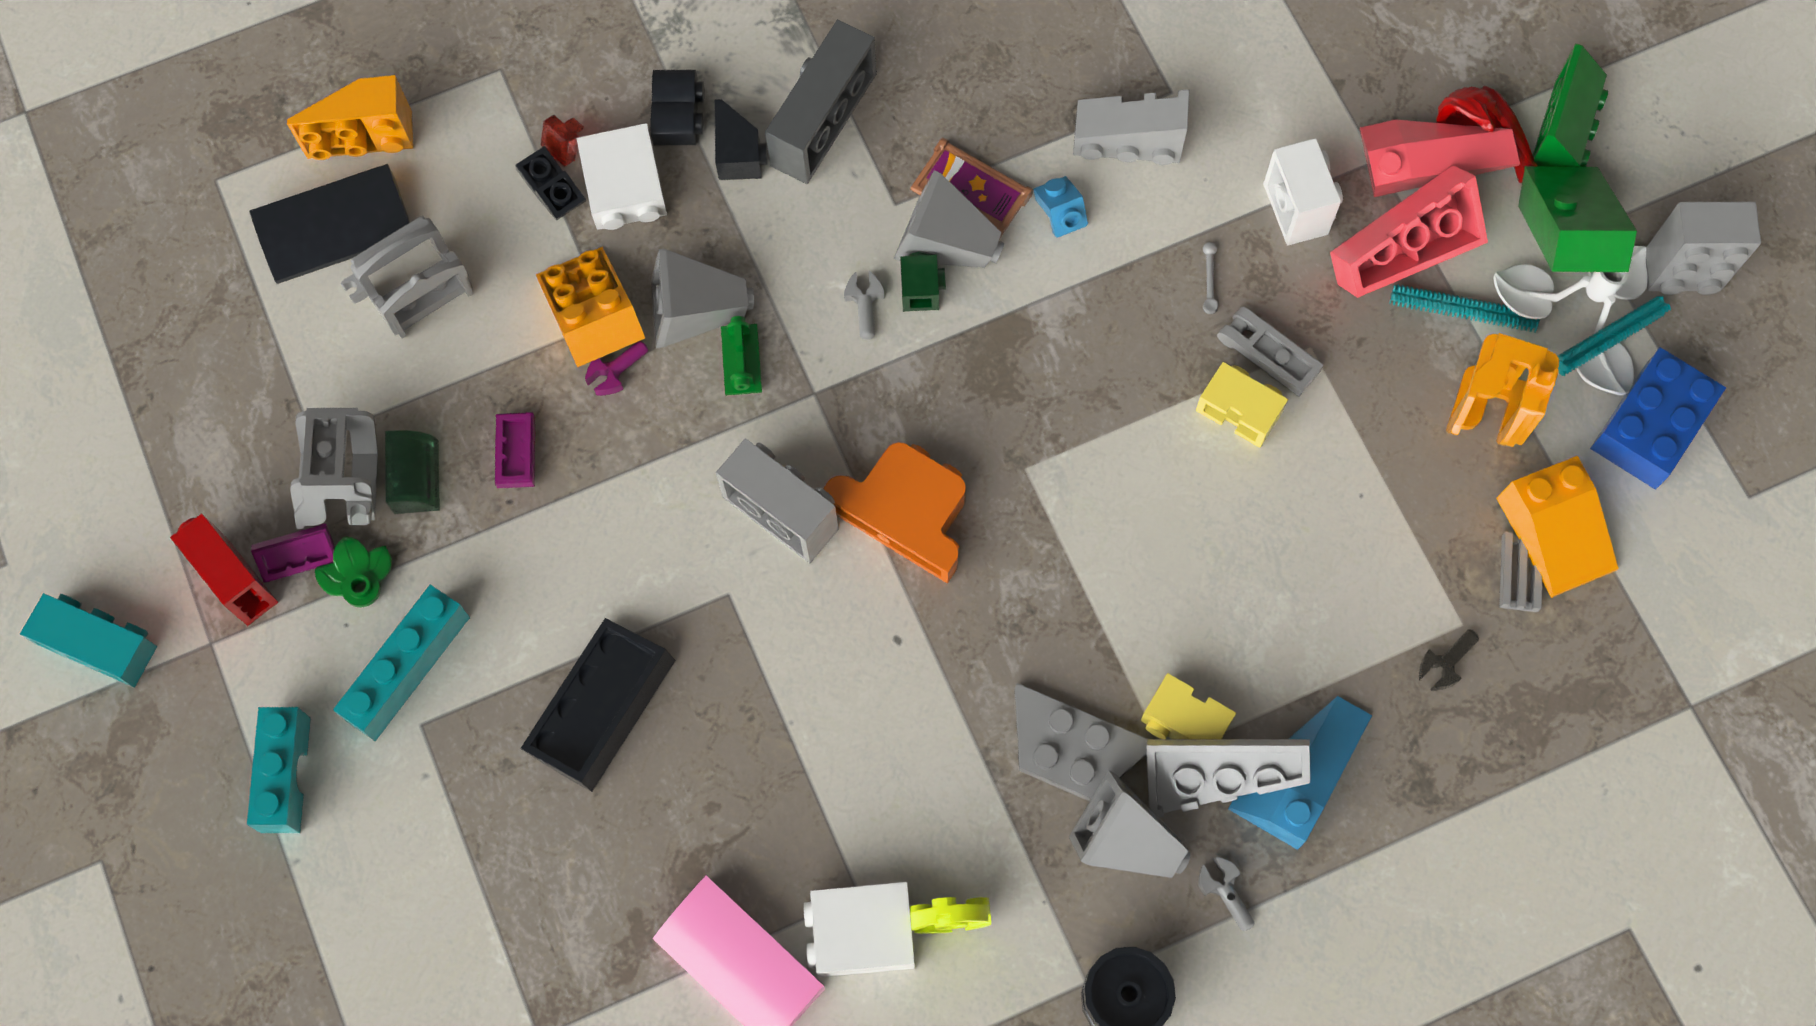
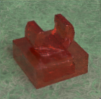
[540,115,584,167]

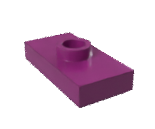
[495,412,535,488]
[251,524,335,583]

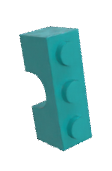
[247,707,311,833]

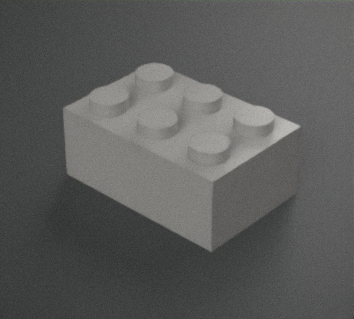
[1646,202,1761,295]
[716,438,839,563]

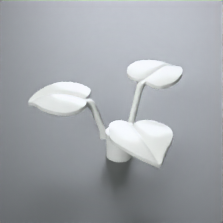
[1493,246,1648,395]

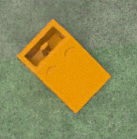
[287,75,413,160]
[536,247,645,367]

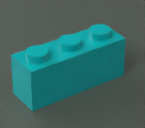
[20,593,157,688]

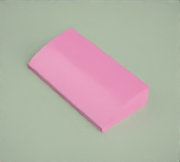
[653,875,825,1026]

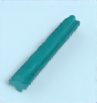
[1389,283,1540,333]
[1557,296,1671,376]

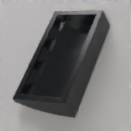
[249,164,410,284]
[520,618,676,792]

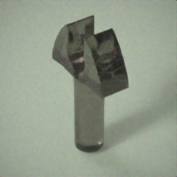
[1419,629,1479,691]

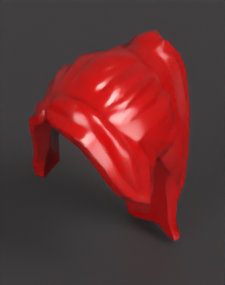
[1436,86,1537,183]

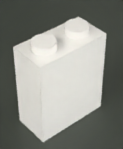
[576,123,667,230]
[804,882,915,978]

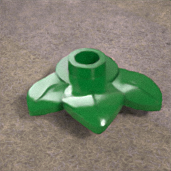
[315,536,392,608]

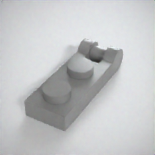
[1217,307,1324,397]

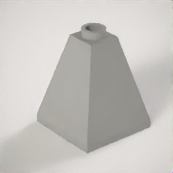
[894,170,1004,268]
[651,249,754,348]
[1069,770,1190,878]

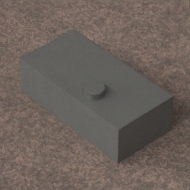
[765,19,877,184]

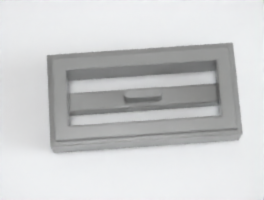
[1499,532,1542,612]

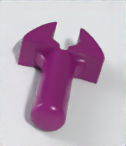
[585,341,648,396]

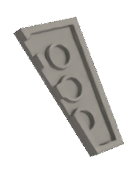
[1146,739,1311,817]

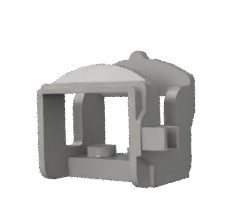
[341,216,473,338]
[290,408,378,529]

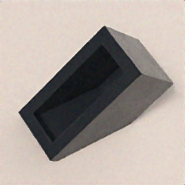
[714,99,768,180]

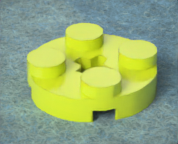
[910,897,991,934]

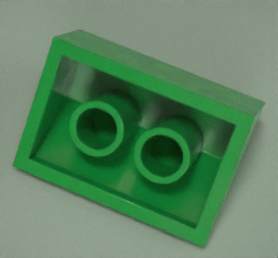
[1533,43,1608,167]

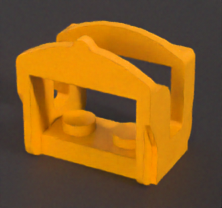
[1446,333,1559,447]

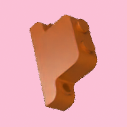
[823,442,966,584]

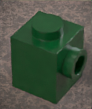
[900,252,946,312]

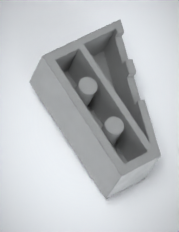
[1073,90,1190,165]

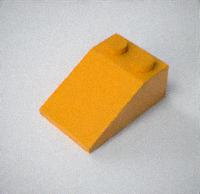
[1496,456,1619,598]

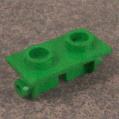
[721,316,762,396]

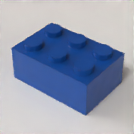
[1590,347,1726,490]

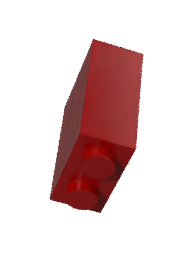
[170,513,278,626]

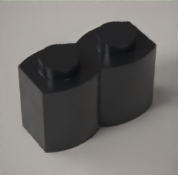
[650,70,705,146]

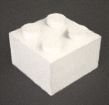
[1263,138,1343,246]

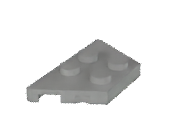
[1014,683,1148,801]

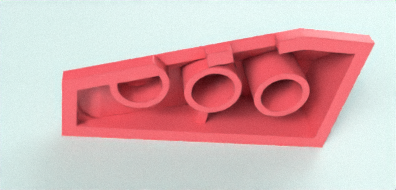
[1360,120,1520,197]

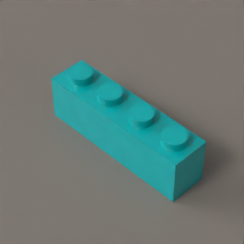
[333,584,470,741]

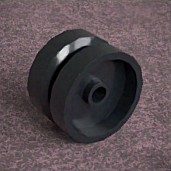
[1081,947,1176,1026]

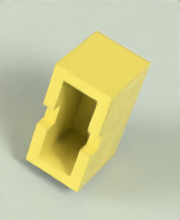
[1196,362,1288,448]
[1141,673,1236,739]

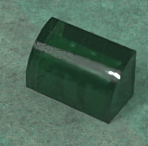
[385,430,440,514]

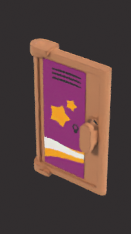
[910,137,1034,239]

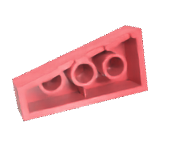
[1330,165,1488,298]

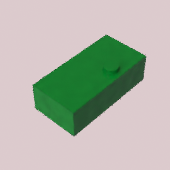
[1518,166,1637,272]

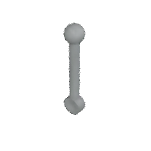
[1203,242,1218,314]

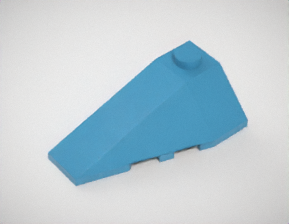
[1228,696,1372,850]

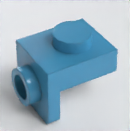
[1033,176,1088,238]

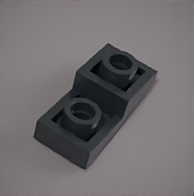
[515,146,586,221]

